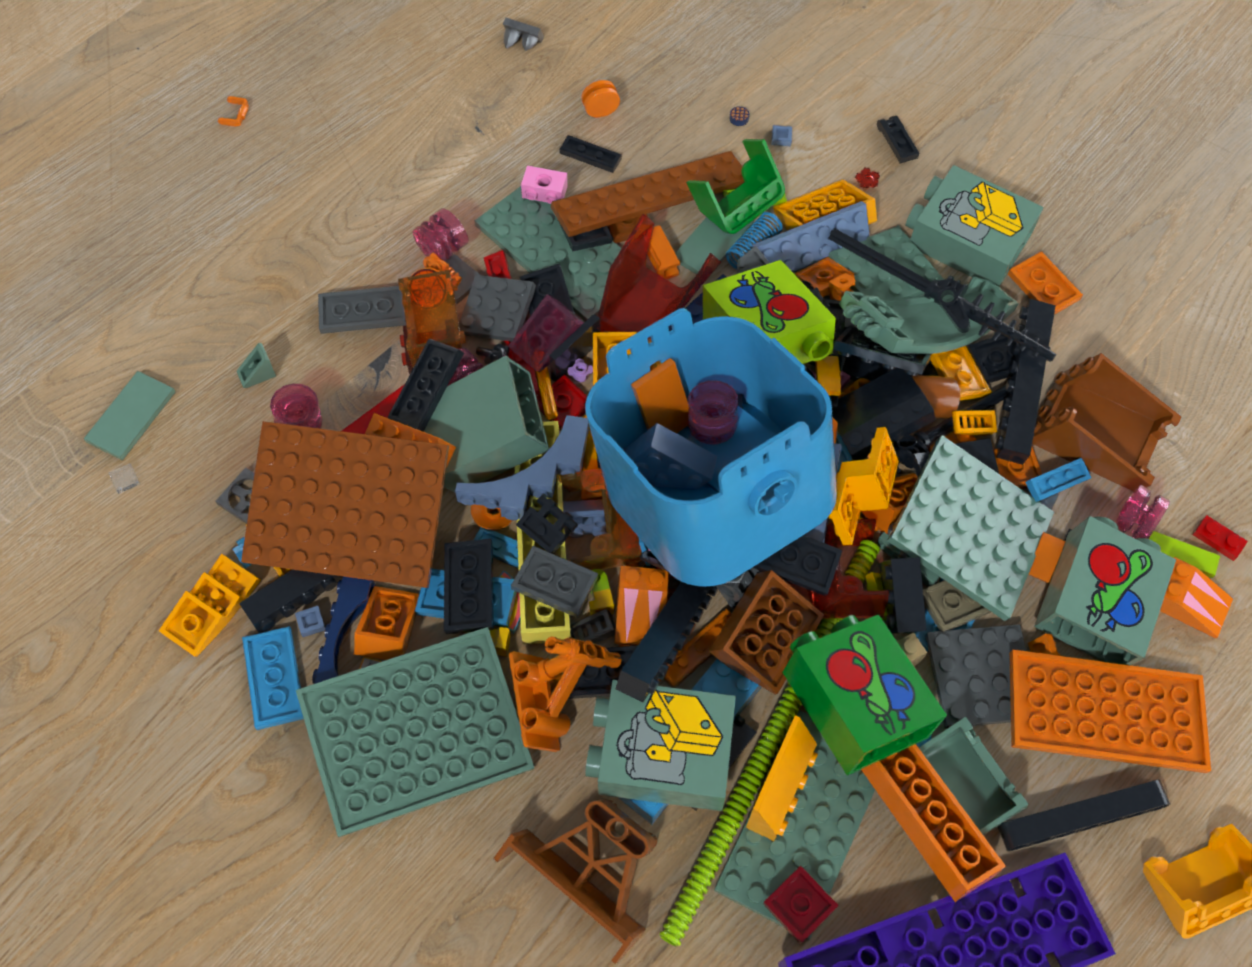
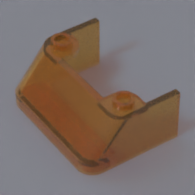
[558,469,642,570]

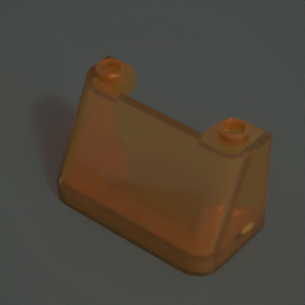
[398,270,466,368]

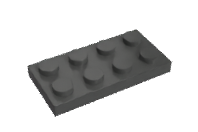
[318,286,407,334]

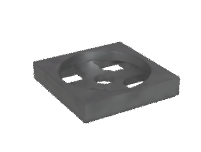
[216,467,255,524]

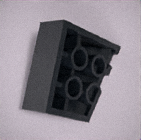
[879,557,927,634]

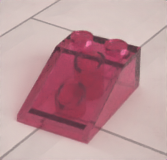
[508,294,584,373]

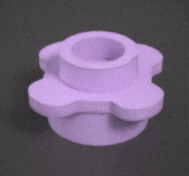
[568,359,593,382]

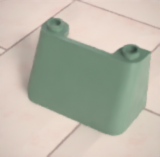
[919,717,1029,835]

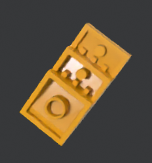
[159,553,261,657]

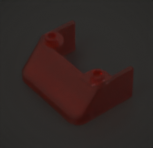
[808,519,889,618]

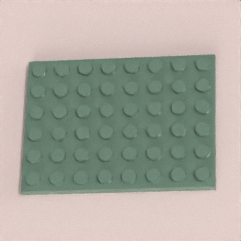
[296,627,534,837]

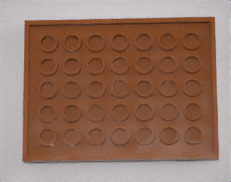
[241,421,449,588]

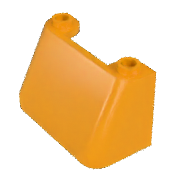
[1143,823,1252,939]

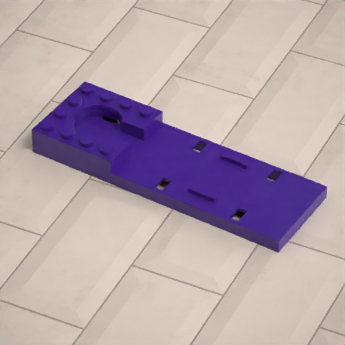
[778,853,1116,967]

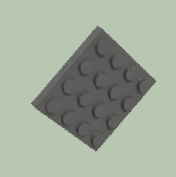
[925,624,1026,728]

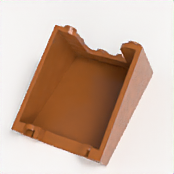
[1032,353,1181,492]

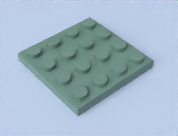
[828,226,944,299]

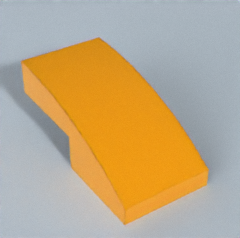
[815,356,841,396]

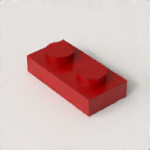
[1193,515,1248,561]

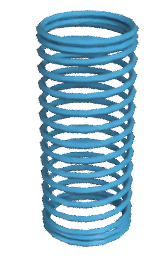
[726,212,783,270]

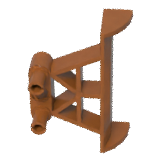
[493,799,657,964]

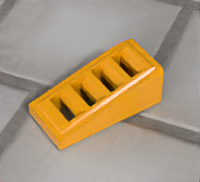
[952,410,997,435]

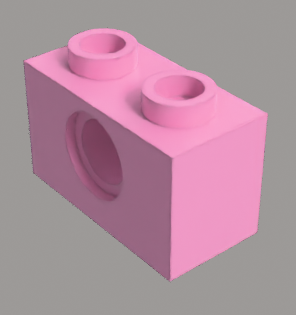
[521,166,568,204]

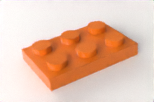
[1008,251,1083,315]

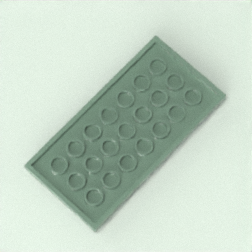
[475,186,648,321]
[714,710,875,940]

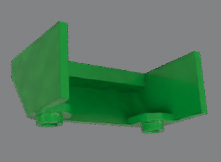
[686,139,785,234]

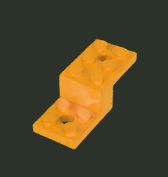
[828,427,899,546]

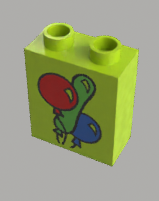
[703,260,836,364]

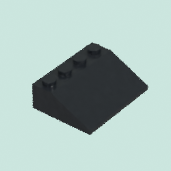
[832,367,936,461]

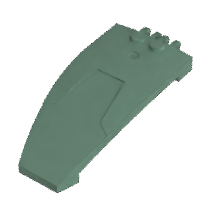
[839,276,1019,354]

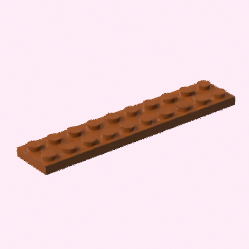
[551,151,745,237]

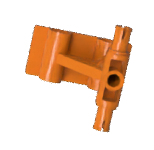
[509,636,621,752]

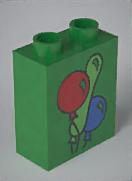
[782,615,947,776]

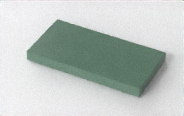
[675,217,753,280]
[84,371,175,461]

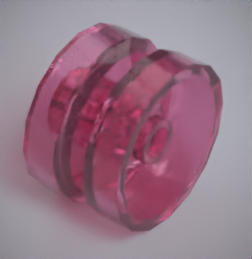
[1115,484,1170,539]

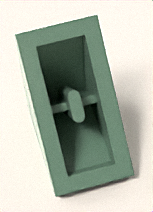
[236,343,276,388]

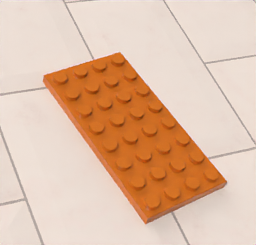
[1009,649,1211,773]

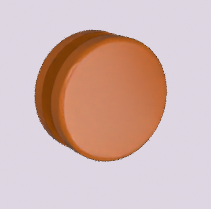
[581,80,620,118]

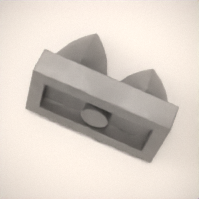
[503,17,544,51]

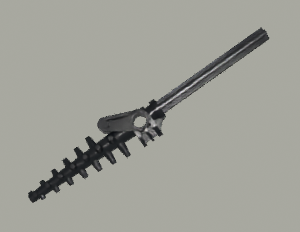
[828,228,1057,362]
[836,385,1008,482]

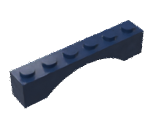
[312,576,376,684]

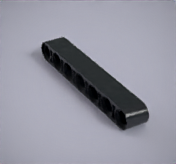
[997,780,1171,852]

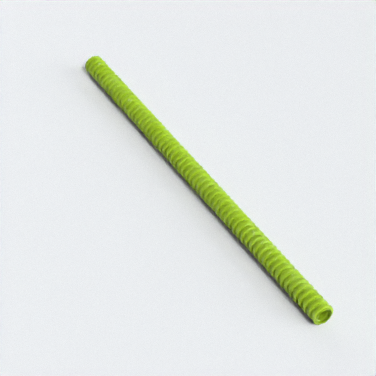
[659,540,880,946]

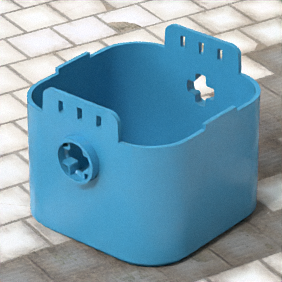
[585,308,837,586]

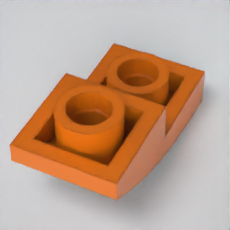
[1028,532,1065,583]

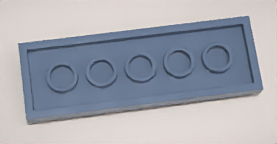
[752,201,870,272]

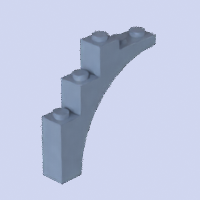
[455,415,590,520]

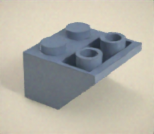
[563,499,611,538]

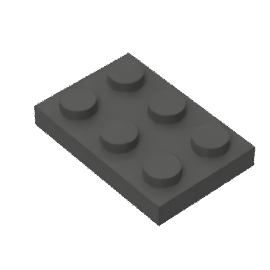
[511,546,598,618]

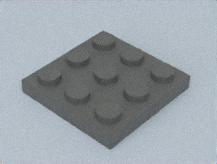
[457,275,536,342]

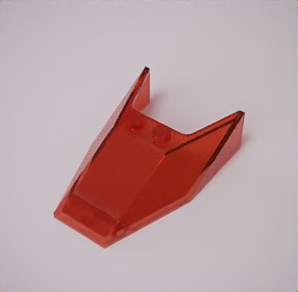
[598,214,721,340]

